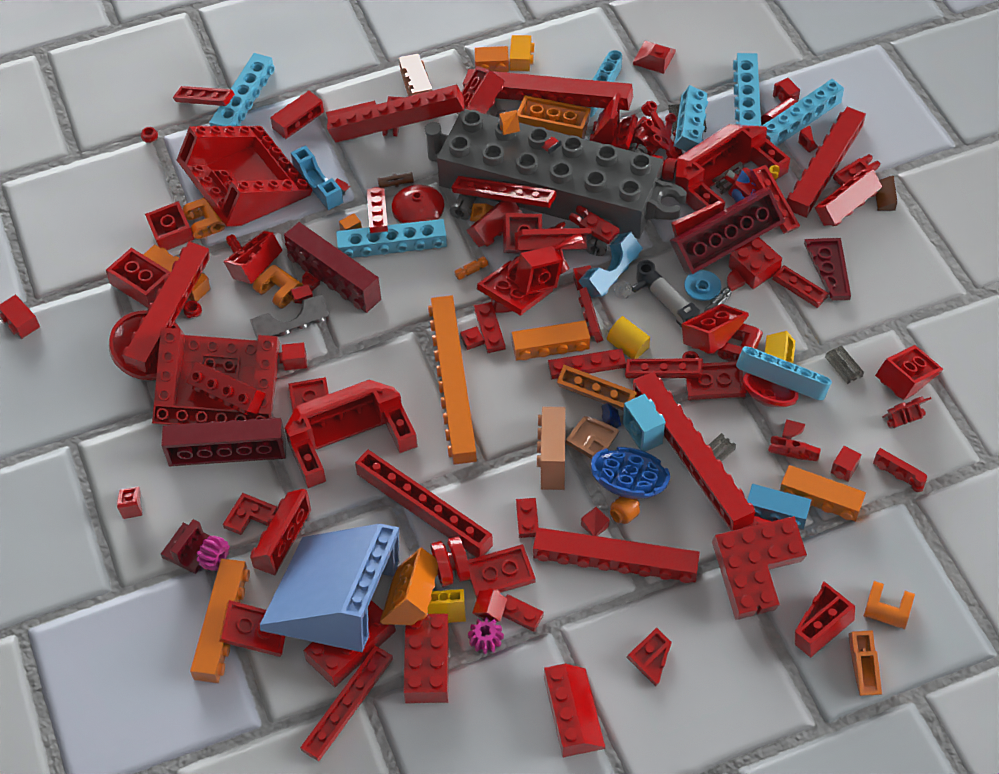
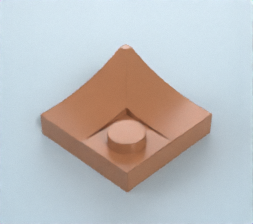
[565,416,619,459]

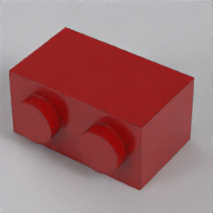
[0,294,40,339]

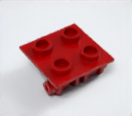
[882,396,931,428]

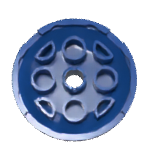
[591,447,670,499]

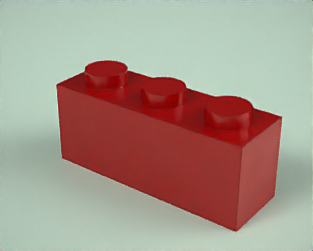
[270,90,324,139]
[466,200,522,247]

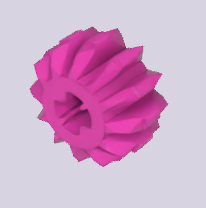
[197,536,230,571]
[468,617,504,654]

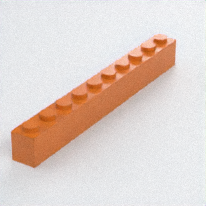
[428,295,477,465]

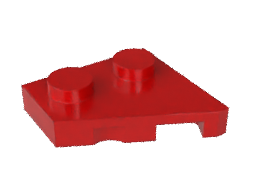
[626,627,672,686]

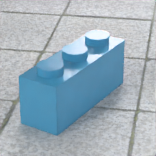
[747,484,812,530]

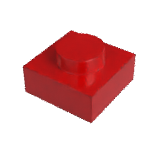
[460,326,484,350]

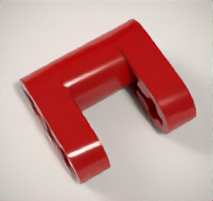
[717,323,763,362]

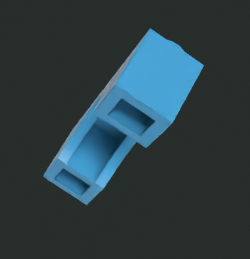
[291,145,343,210]
[579,232,643,298]

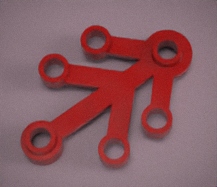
[641,101,683,159]

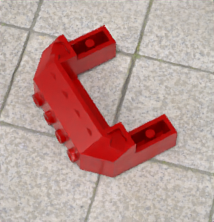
[675,124,791,211]
[284,379,418,488]

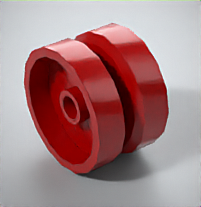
[430,536,471,587]

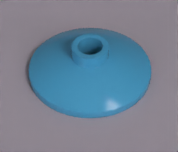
[684,270,721,301]

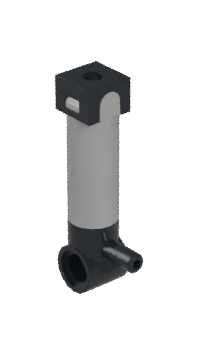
[631,260,700,328]

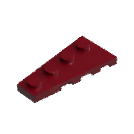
[804,238,851,301]

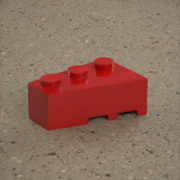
[223,231,283,284]
[795,581,855,658]

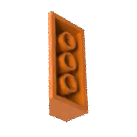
[517,95,591,139]
[380,547,439,625]

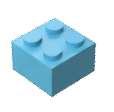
[623,394,666,452]

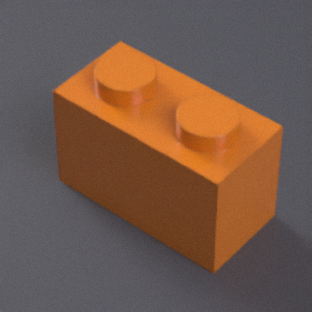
[475,46,509,72]

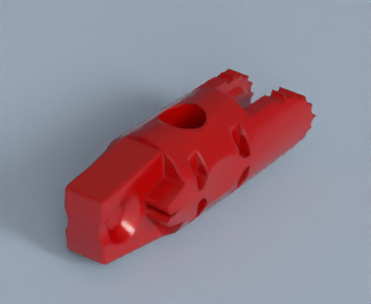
[768,436,821,461]

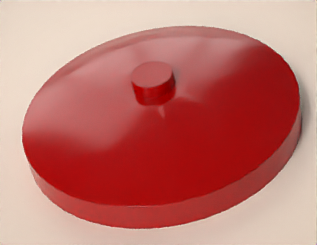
[109,310,180,380]

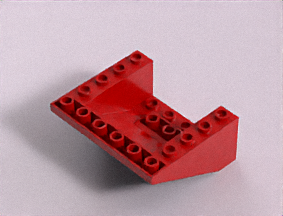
[176,126,313,227]
[152,327,280,425]

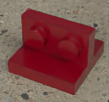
[161,519,210,574]

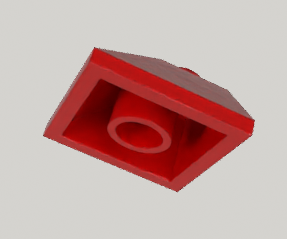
[633,40,676,74]

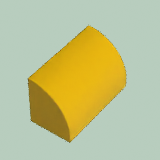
[607,316,650,359]
[765,331,796,363]
[427,589,466,623]

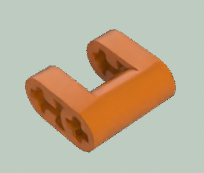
[182,198,225,239]
[253,265,303,309]
[863,581,915,629]

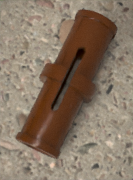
[377,172,414,188]

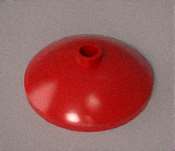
[392,184,445,224]
[742,373,799,407]

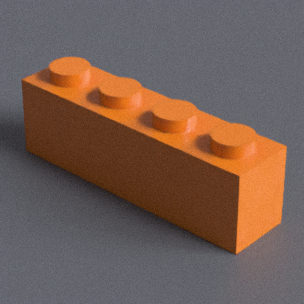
[143,244,211,302]
[512,320,590,361]
[557,365,637,411]
[780,465,866,522]

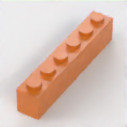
[190,558,250,683]

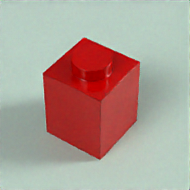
[279,342,307,371]
[830,446,862,482]
[472,588,507,622]

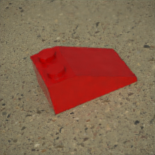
[589,93,621,145]
[681,304,749,354]
[875,345,943,400]

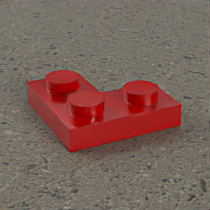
[223,492,278,535]

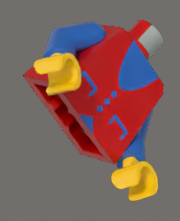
[724,165,780,203]

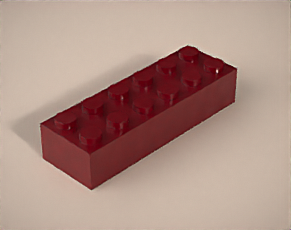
[669,188,785,274]
[284,222,382,313]
[161,417,286,467]

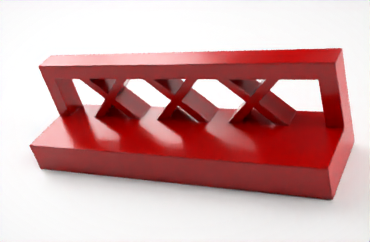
[515,228,592,251]

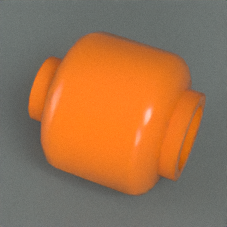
[610,496,640,524]

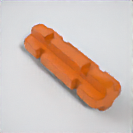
[454,256,488,280]

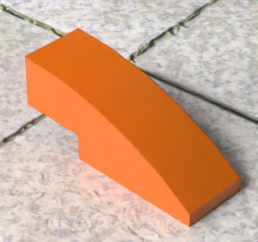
[848,630,882,696]

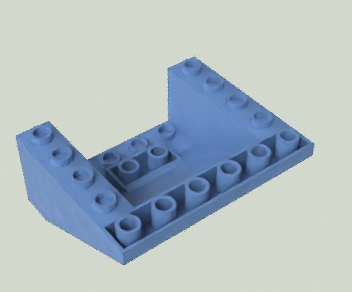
[260,524,400,652]

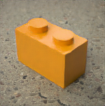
[510,35,535,71]

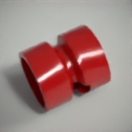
[652,155,677,181]

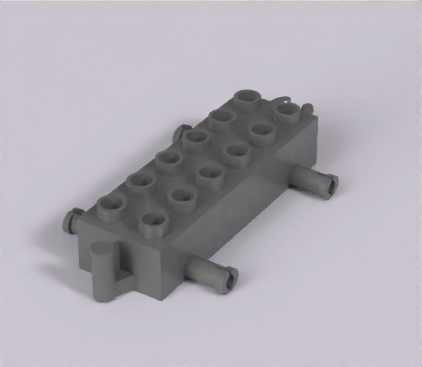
[425,109,687,256]

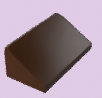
[875,176,897,211]

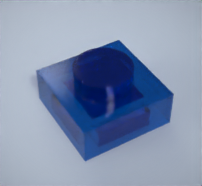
[601,403,621,429]

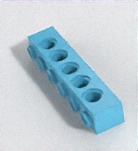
[209,53,275,126]
[733,53,761,126]
[762,79,844,147]
[336,219,447,258]

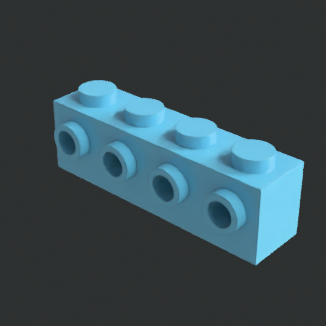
[674,85,708,152]

